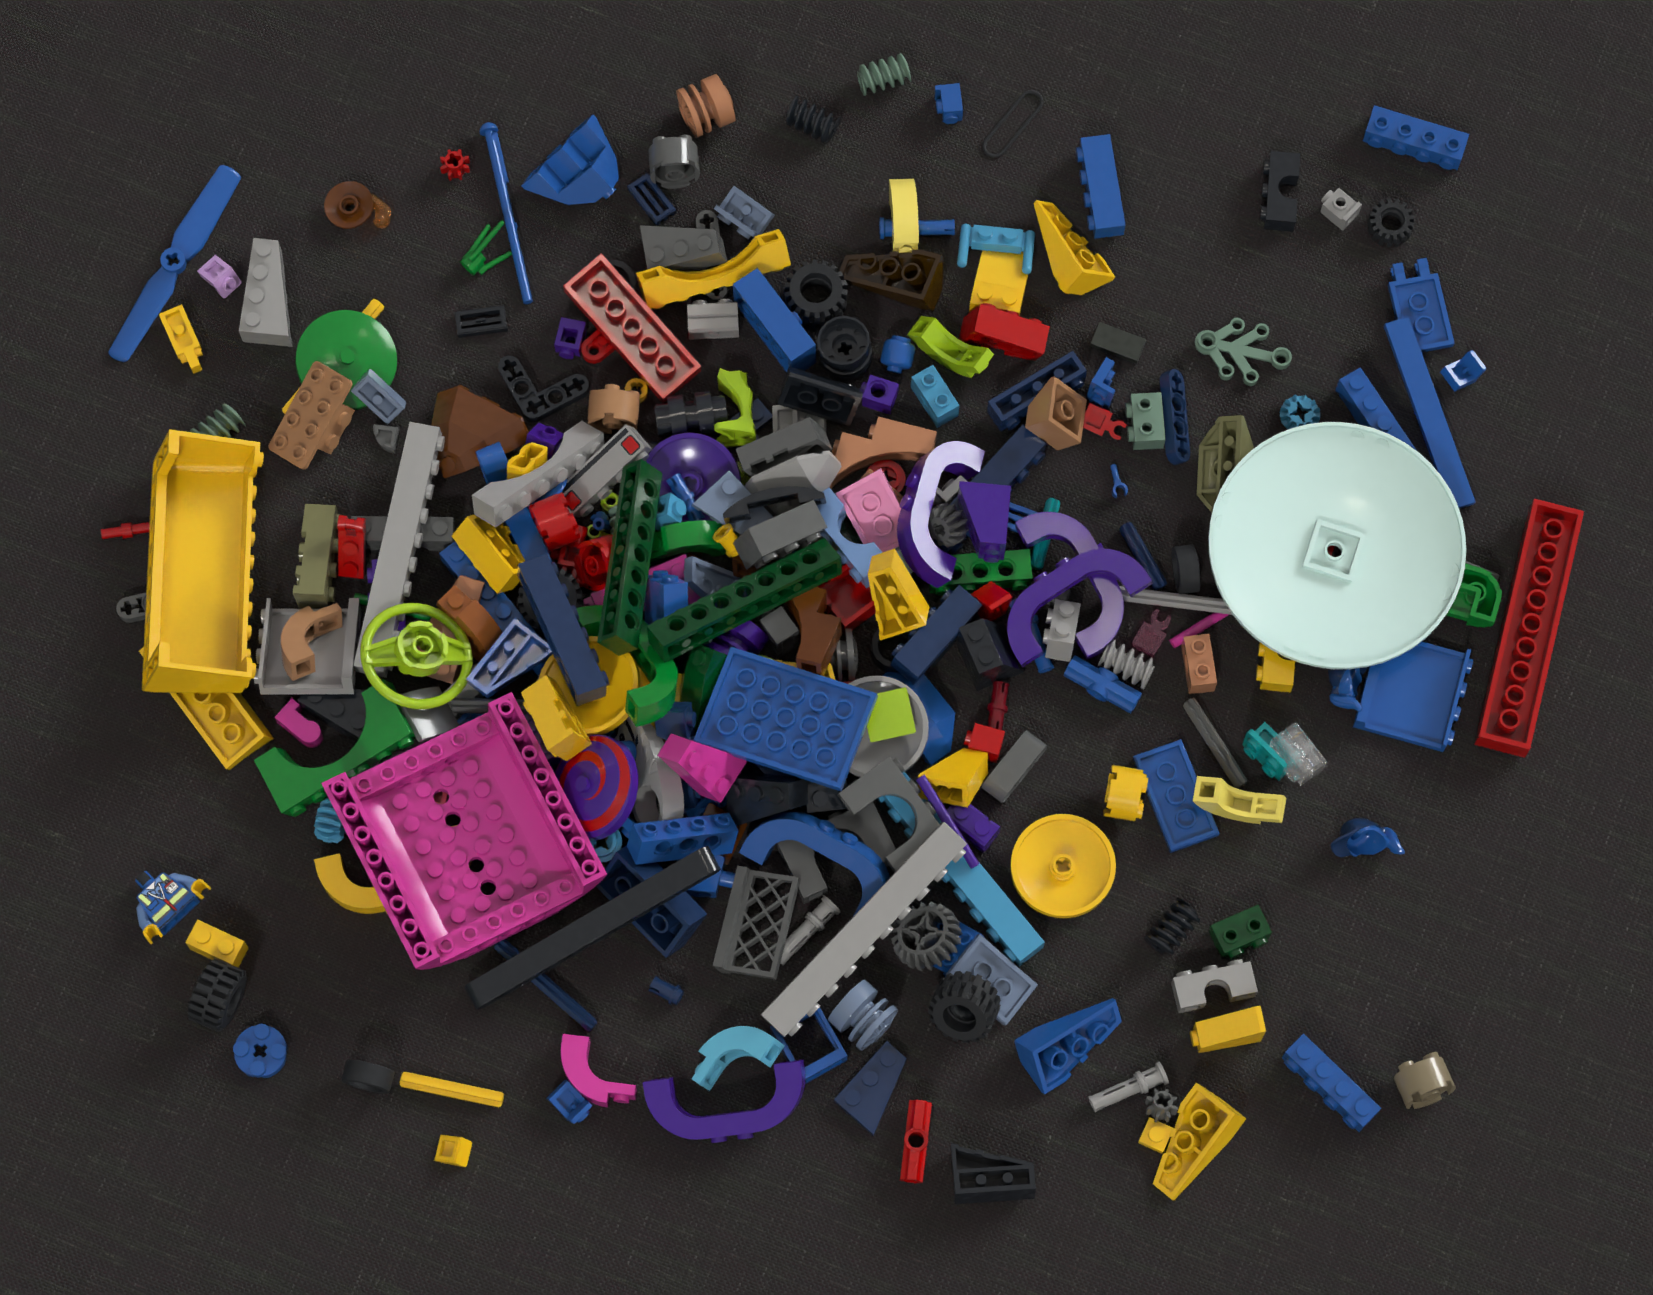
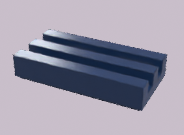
[627,173,676,226]

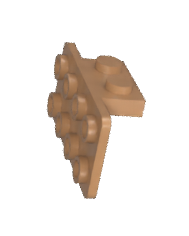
[268,361,355,470]

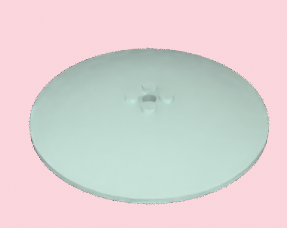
[1208,422,1466,669]

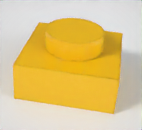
[1138,1117,1172,1154]

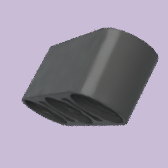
[981,730,1047,803]

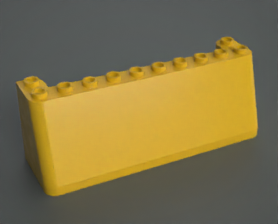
[142,429,264,693]

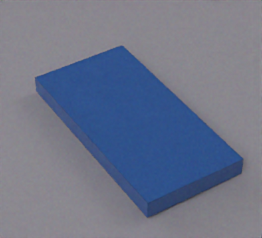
[1133,739,1220,853]

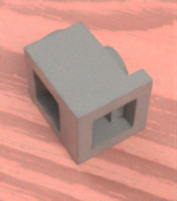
[1320,188,1362,231]

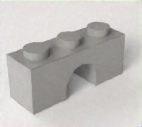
[1171,959,1258,1013]

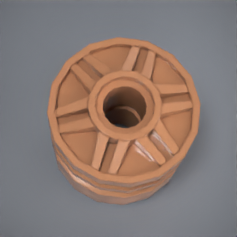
[676,74,736,138]

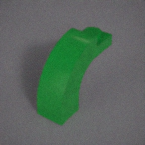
[650,520,726,562]

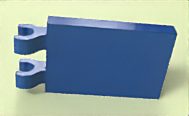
[1388,258,1455,352]

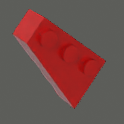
[959,303,1050,361]

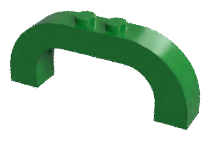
[576,605,678,727]

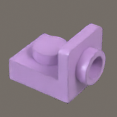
[197,255,242,298]

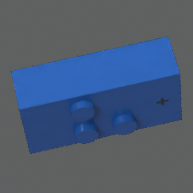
[733,268,816,373]

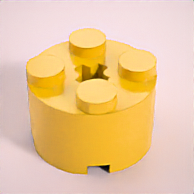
[1103,765,1148,821]

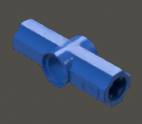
[1063,656,1142,714]

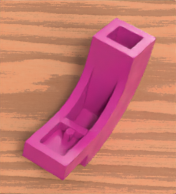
[561,1034,637,1107]

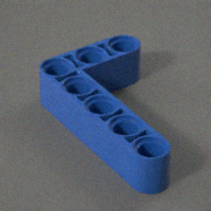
[475,441,552,562]

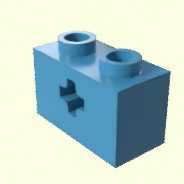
[911,365,959,428]

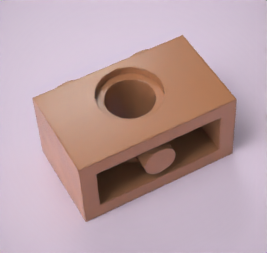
[1181,634,1217,694]

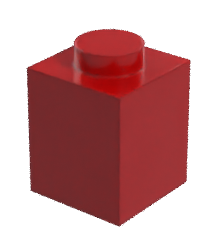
[964,723,1005,763]

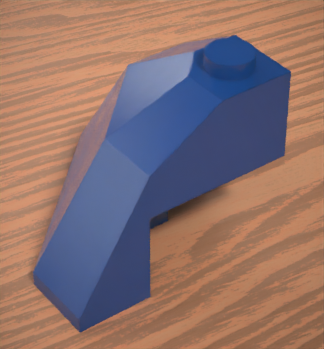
[521,114,619,205]

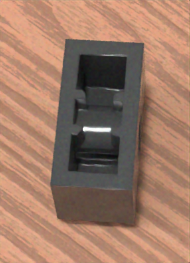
[760,606,799,659]

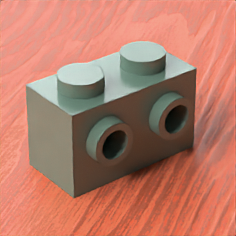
[1125,392,1165,450]

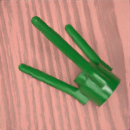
[460,221,512,275]

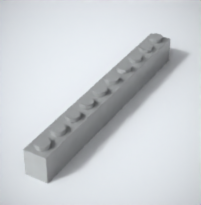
[353,422,445,678]
[760,822,967,1037]

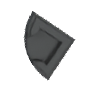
[373,424,399,454]

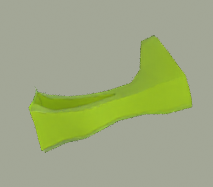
[714,368,756,448]

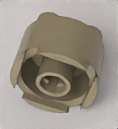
[1394,1052,1456,1109]

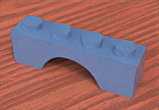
[817,487,882,588]

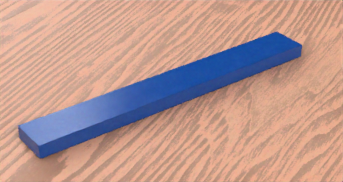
[1384,317,1475,509]

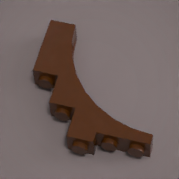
[732,555,842,676]

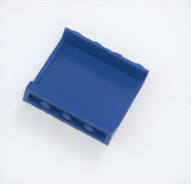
[1353,642,1473,752]

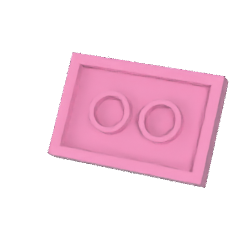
[835,468,901,553]

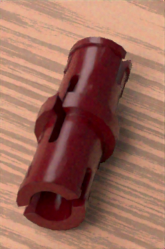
[987,681,1009,730]

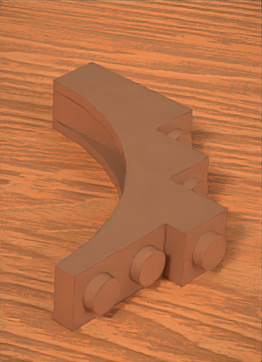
[830,417,937,489]

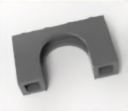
[837,756,943,873]
[777,801,896,904]

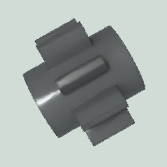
[1145,1089,1178,1123]

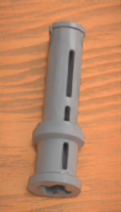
[772,896,841,966]
[1088,1062,1169,1112]

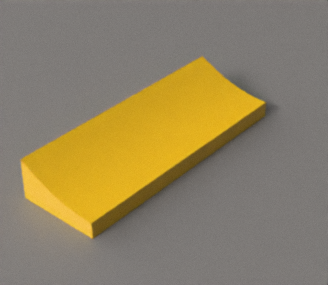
[139,647,274,770]

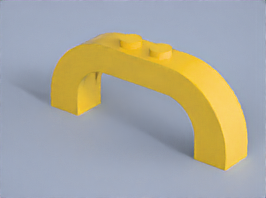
[314,825,472,914]

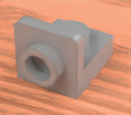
[933,475,968,506]

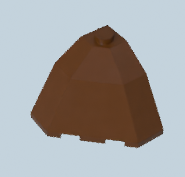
[431,385,528,478]

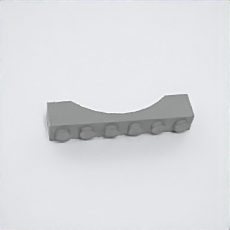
[472,421,604,527]

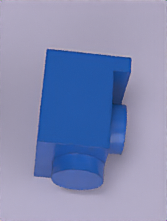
[934,83,963,124]

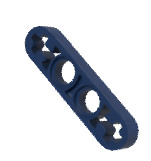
[1160,369,1190,465]

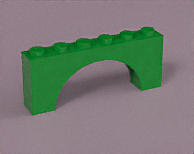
[254,680,416,817]

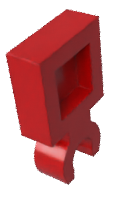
[1083,402,1127,440]

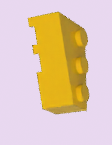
[452,515,525,594]
[868,548,929,640]
[521,675,592,761]

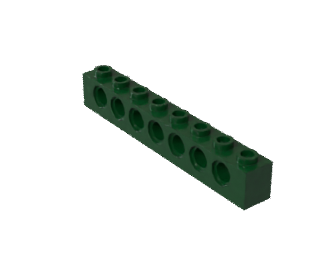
[597,459,662,656]
[647,538,842,663]

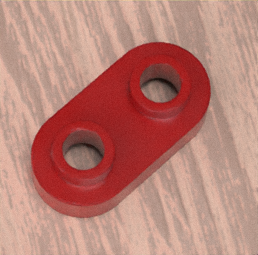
[581,329,615,364]

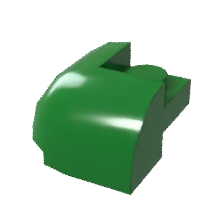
[1446,563,1502,627]

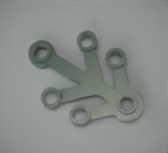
[1195,318,1292,386]

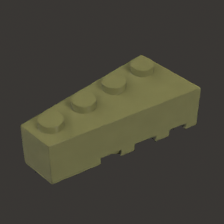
[293,504,342,609]

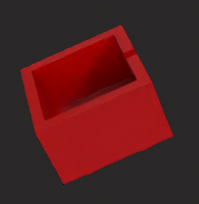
[817,564,876,635]

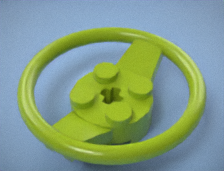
[360,603,473,709]

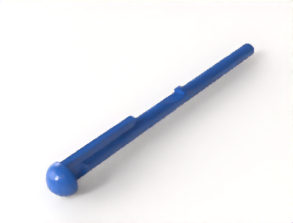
[480,122,533,304]

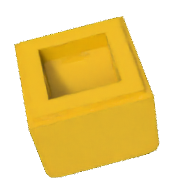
[434,1135,472,1167]

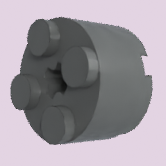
[648,135,700,189]

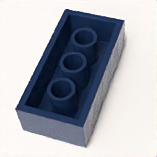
[596,846,707,958]

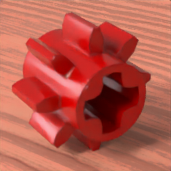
[440,149,470,181]

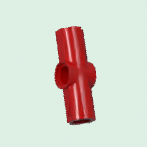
[900,1100,932,1184]

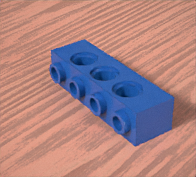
[627,813,738,865]

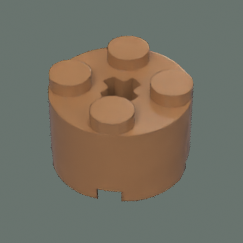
[587,384,640,434]

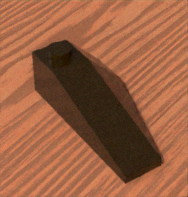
[839,249,943,312]

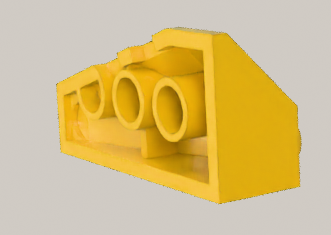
[1033,200,1115,295]
[1153,1083,1246,1200]

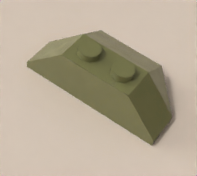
[1197,415,1254,513]

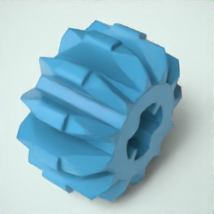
[314,798,346,843]

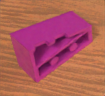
[657,734,747,803]

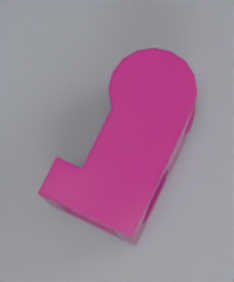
[275,698,323,748]

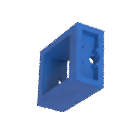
[770,1007,847,1084]

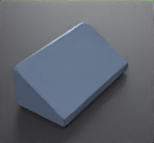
[351,369,406,425]

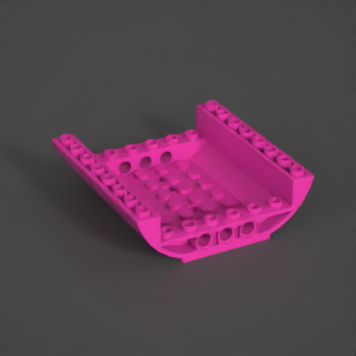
[321,692,607,970]

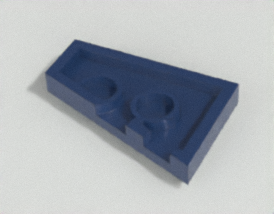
[834,1041,907,1136]

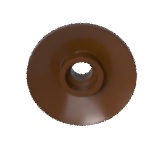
[324,181,374,229]

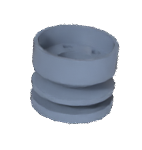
[828,979,898,1051]

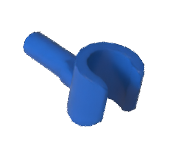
[1110,464,1128,498]

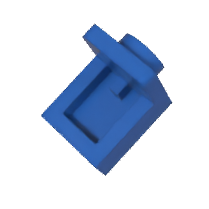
[1440,350,1486,392]
[547,1080,592,1124]

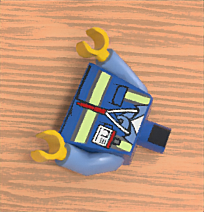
[135,871,211,944]

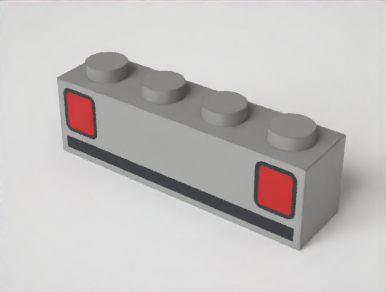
[562,424,652,518]

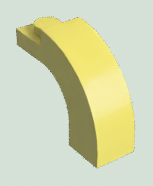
[889,179,919,253]
[1193,776,1286,824]

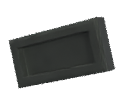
[1090,322,1146,364]

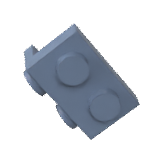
[714,186,775,239]

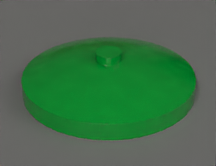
[295,310,397,410]

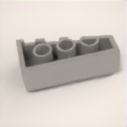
[239,238,292,347]

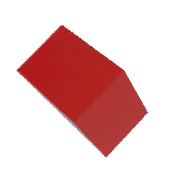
[971,581,1012,621]

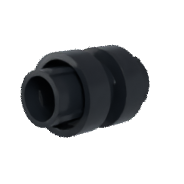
[654,390,728,437]

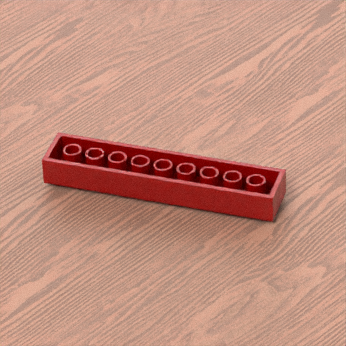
[1474,499,1584,758]

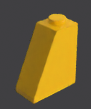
[918,748,988,808]
[1190,1006,1266,1053]

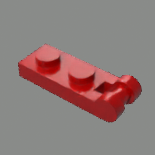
[337,515,366,579]

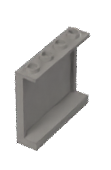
[254,598,362,695]

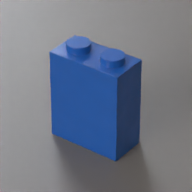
[644,570,688,625]

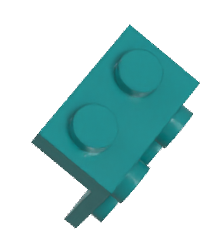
[1242,722,1302,781]

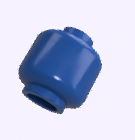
[880,335,916,374]

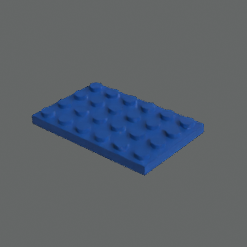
[693,647,878,791]

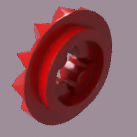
[867,460,906,493]

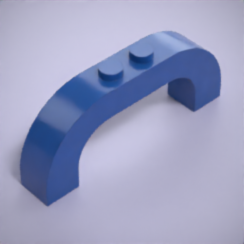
[739,811,890,916]

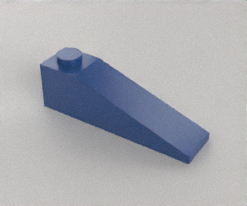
[1014,998,1122,1094]

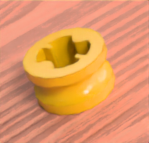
[625,378,648,403]

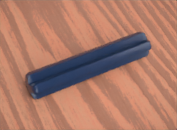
[1120,522,1167,591]

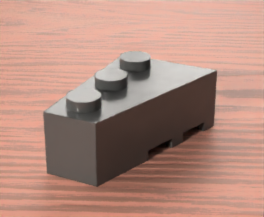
[640,225,727,272]

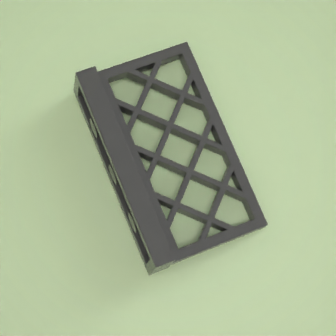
[713,866,801,980]

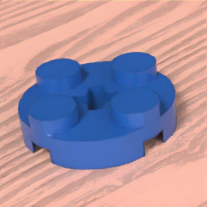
[233,1024,287,1078]

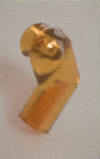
[372,194,391,229]

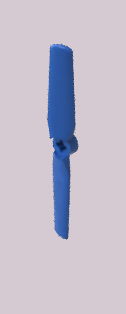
[108,165,241,362]

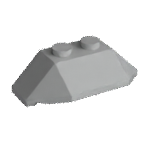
[745,450,842,516]

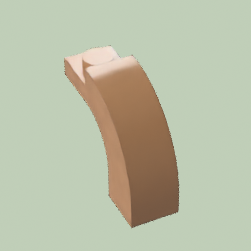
[281,603,342,681]

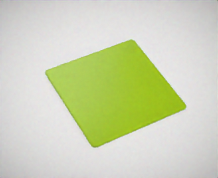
[867,687,916,742]

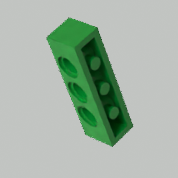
[929,549,1033,596]

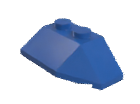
[883,672,955,767]

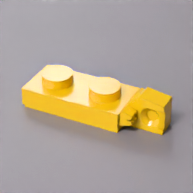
[159,304,203,374]

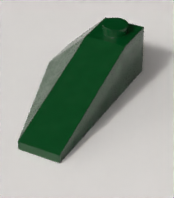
[680,644,727,735]

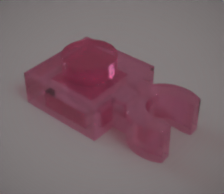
[1131,609,1171,658]

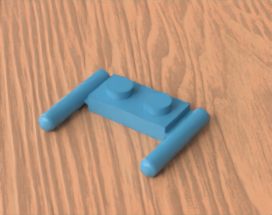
[957,224,1035,274]

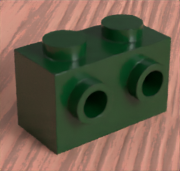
[1209,905,1272,959]

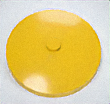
[538,636,641,736]
[1010,814,1116,918]

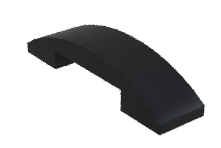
[723,486,826,524]

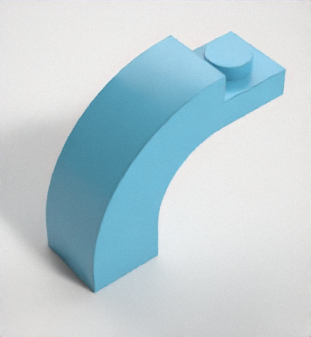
[692,1026,785,1091]

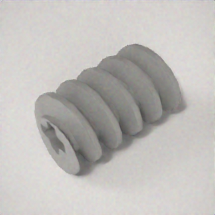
[1097,639,1155,690]

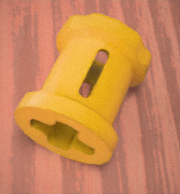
[713,523,739,557]

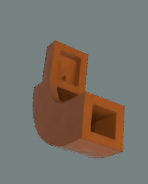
[436,585,502,662]

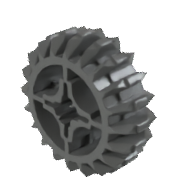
[891,901,962,971]

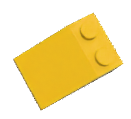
[969,250,1028,316]

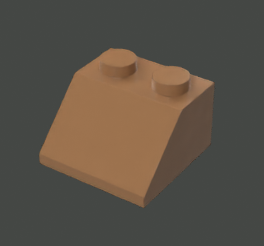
[1025,376,1087,450]

